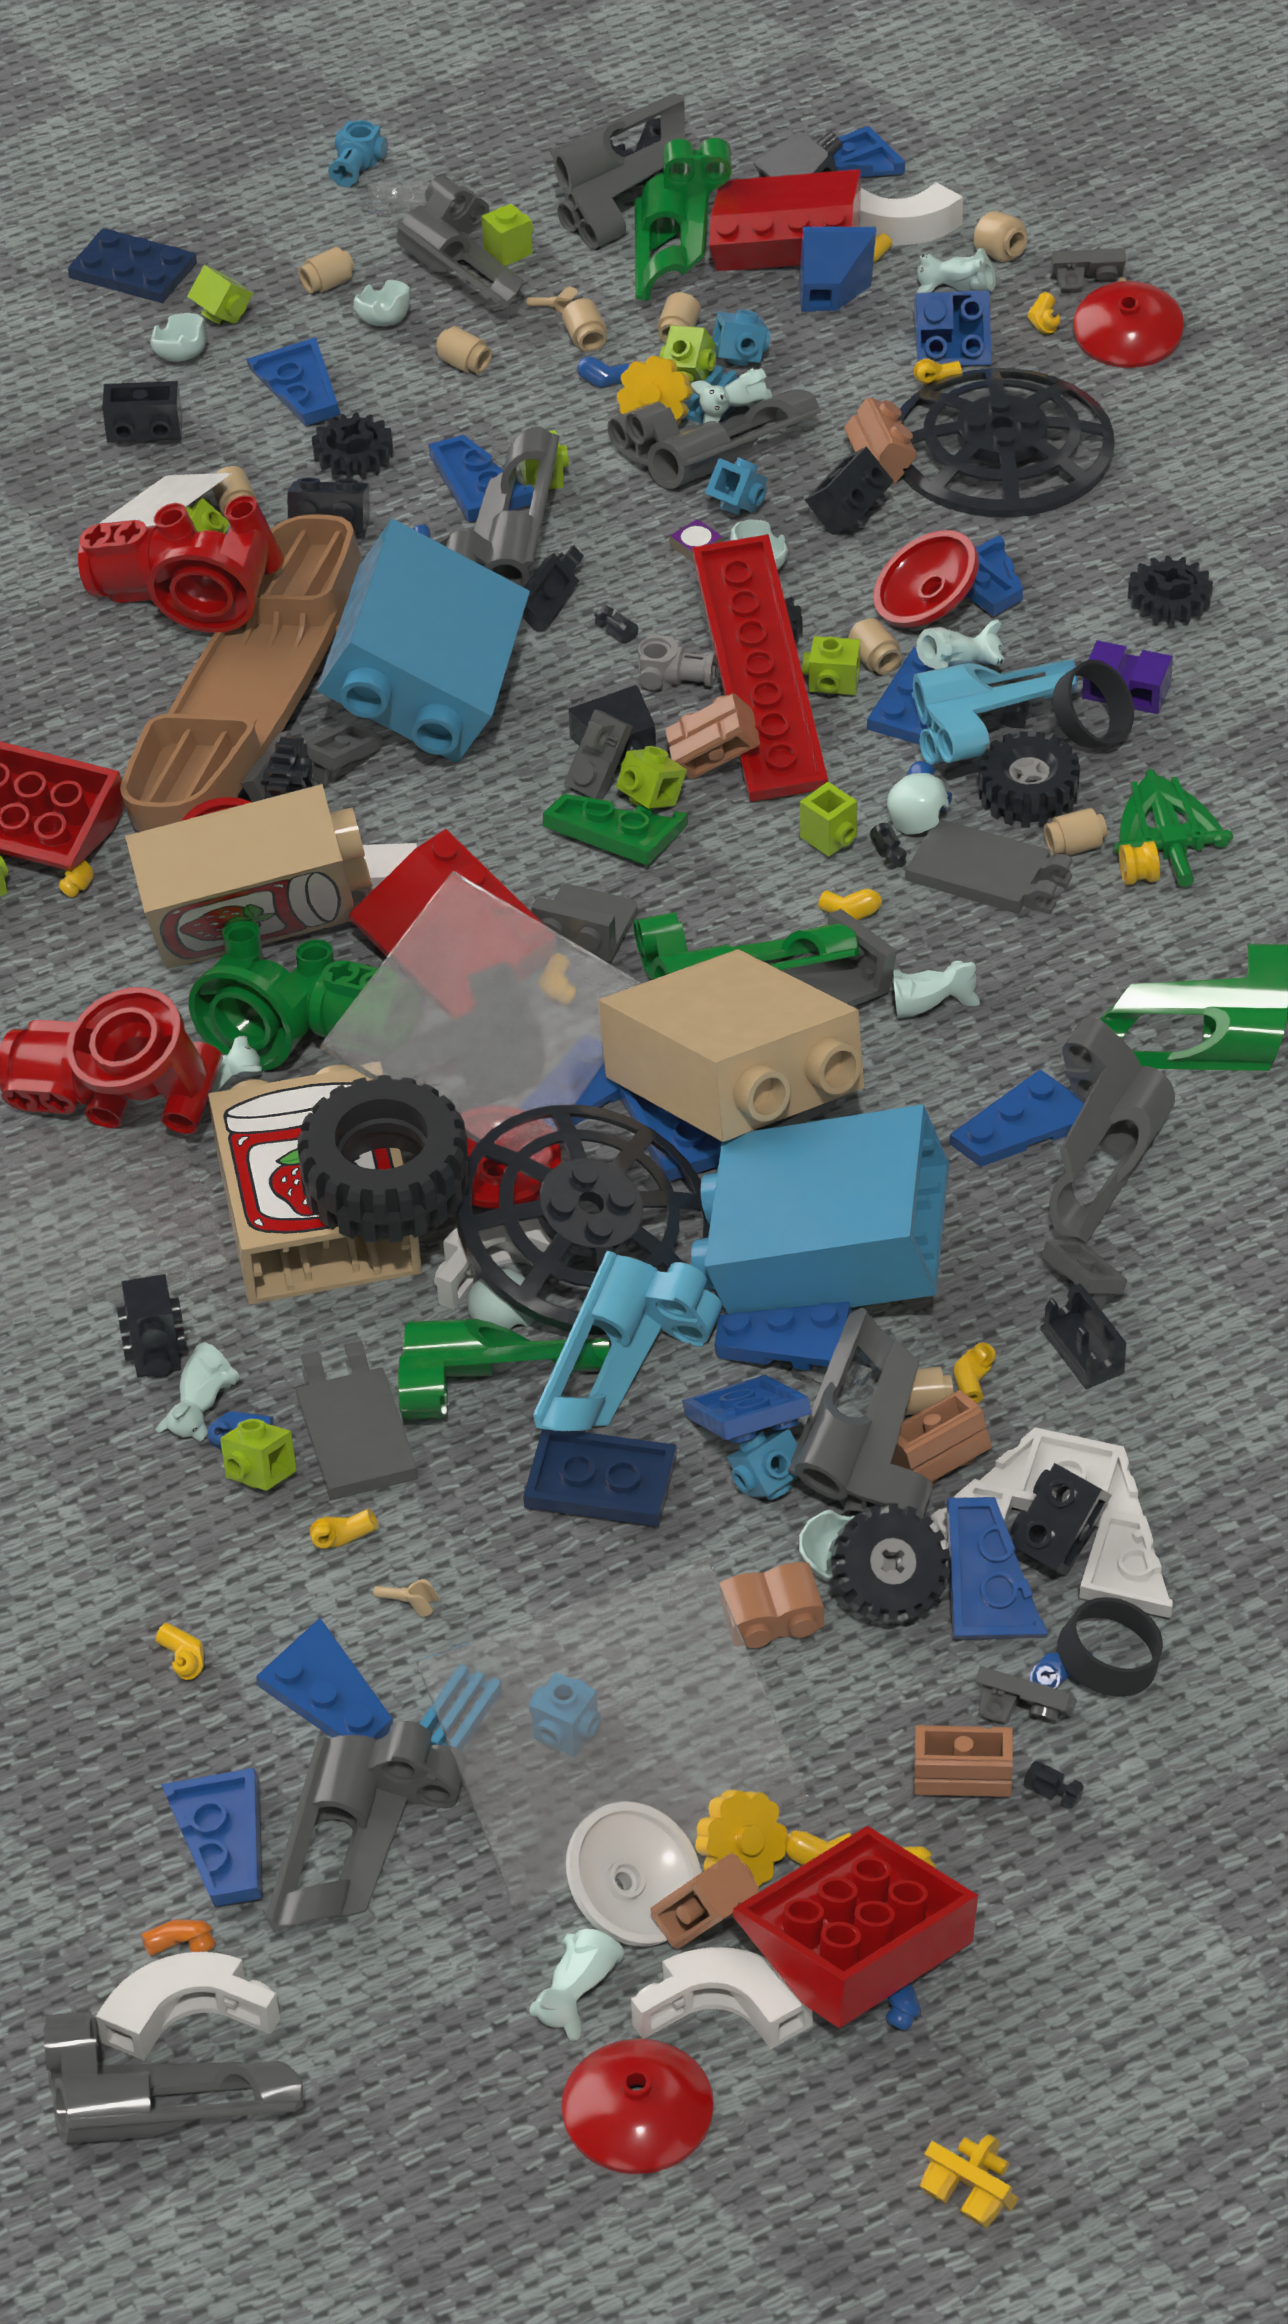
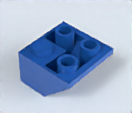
[799,227,876,312]
[914,290,992,366]

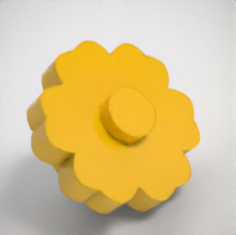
[617,356,693,425]
[695,1789,787,1887]

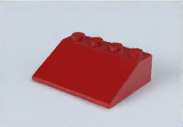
[709,169,861,271]
[0,741,125,871]
[348,829,556,1022]
[732,1825,978,2028]

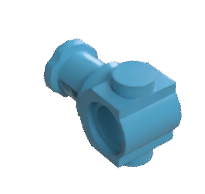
[328,120,388,187]

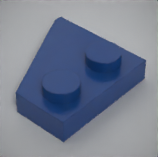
[832,126,905,177]
[966,535,1023,616]

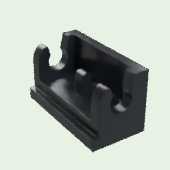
[1040,1283,1126,1389]

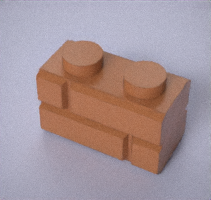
[844,397,917,484]
[665,693,760,780]
[891,1390,992,1485]
[914,1725,1013,1797]
[650,1852,759,1950]

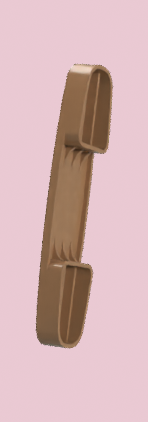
[120,515,363,832]

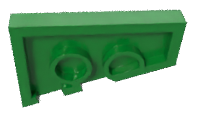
[542,794,688,866]

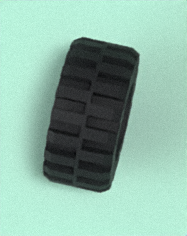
[297,1075,469,1243]

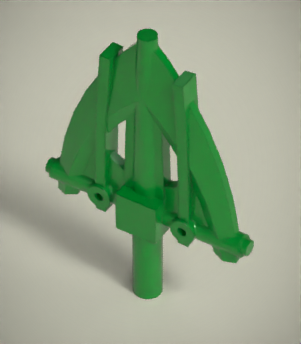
[1113,769,1233,887]

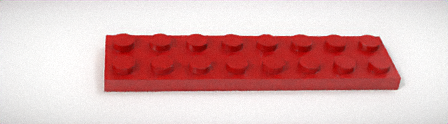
[692,534,828,802]

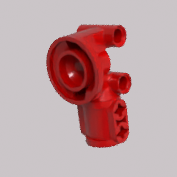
[78,495,284,633]
[0,987,223,1134]

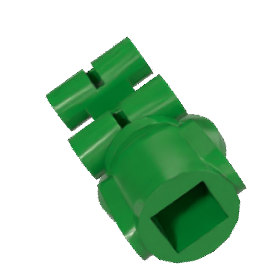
[188,920,418,1071]

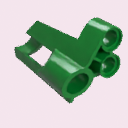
[635,138,732,301]
[633,912,860,980]
[1099,943,1288,1071]
[398,1319,612,1420]

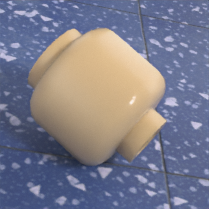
[974,211,1027,263]

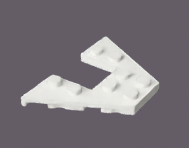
[930,1427,1173,1618]

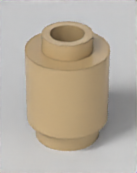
[298,247,354,294]
[657,292,701,343]
[562,298,607,352]
[436,326,492,374]
[211,466,257,516]
[848,618,902,675]
[1044,808,1108,856]
[905,1366,953,1416]

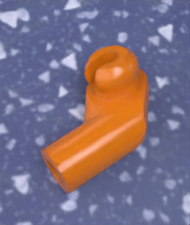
[141,1919,216,1957]

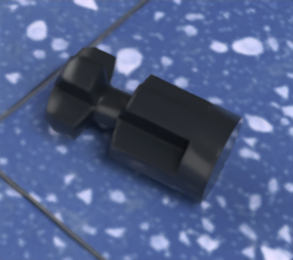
[594,605,639,644]
[1003,699,1031,729]
[870,822,907,870]
[1024,1760,1084,1808]

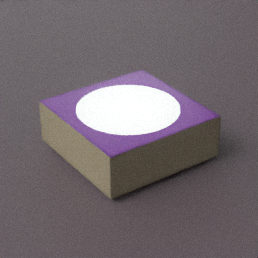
[669,519,723,563]

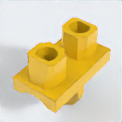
[920,2134,1019,2229]

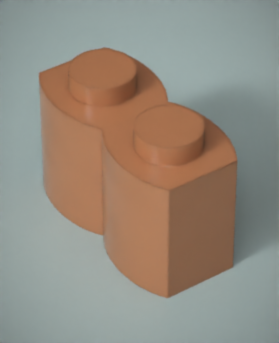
[718,1562,825,1648]

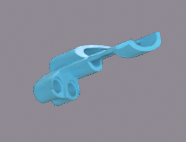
[911,659,1078,765]
[533,1251,723,1431]

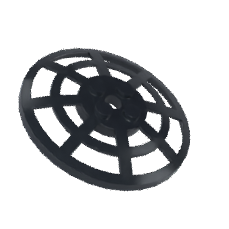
[899,368,1114,518]
[455,1105,710,1335]

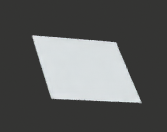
[99,473,232,527]

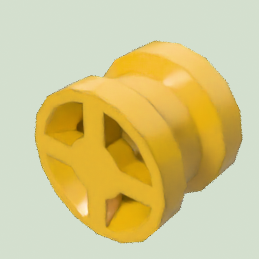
[1119,841,1160,885]

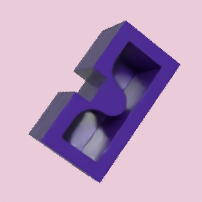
[1082,640,1173,715]

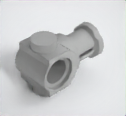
[638,634,717,690]

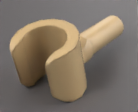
[527,287,578,313]
[373,1579,440,1617]

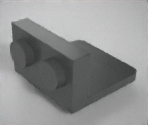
[531,884,638,962]
[781,909,897,1007]

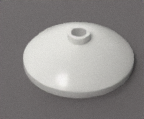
[566,1801,702,1947]

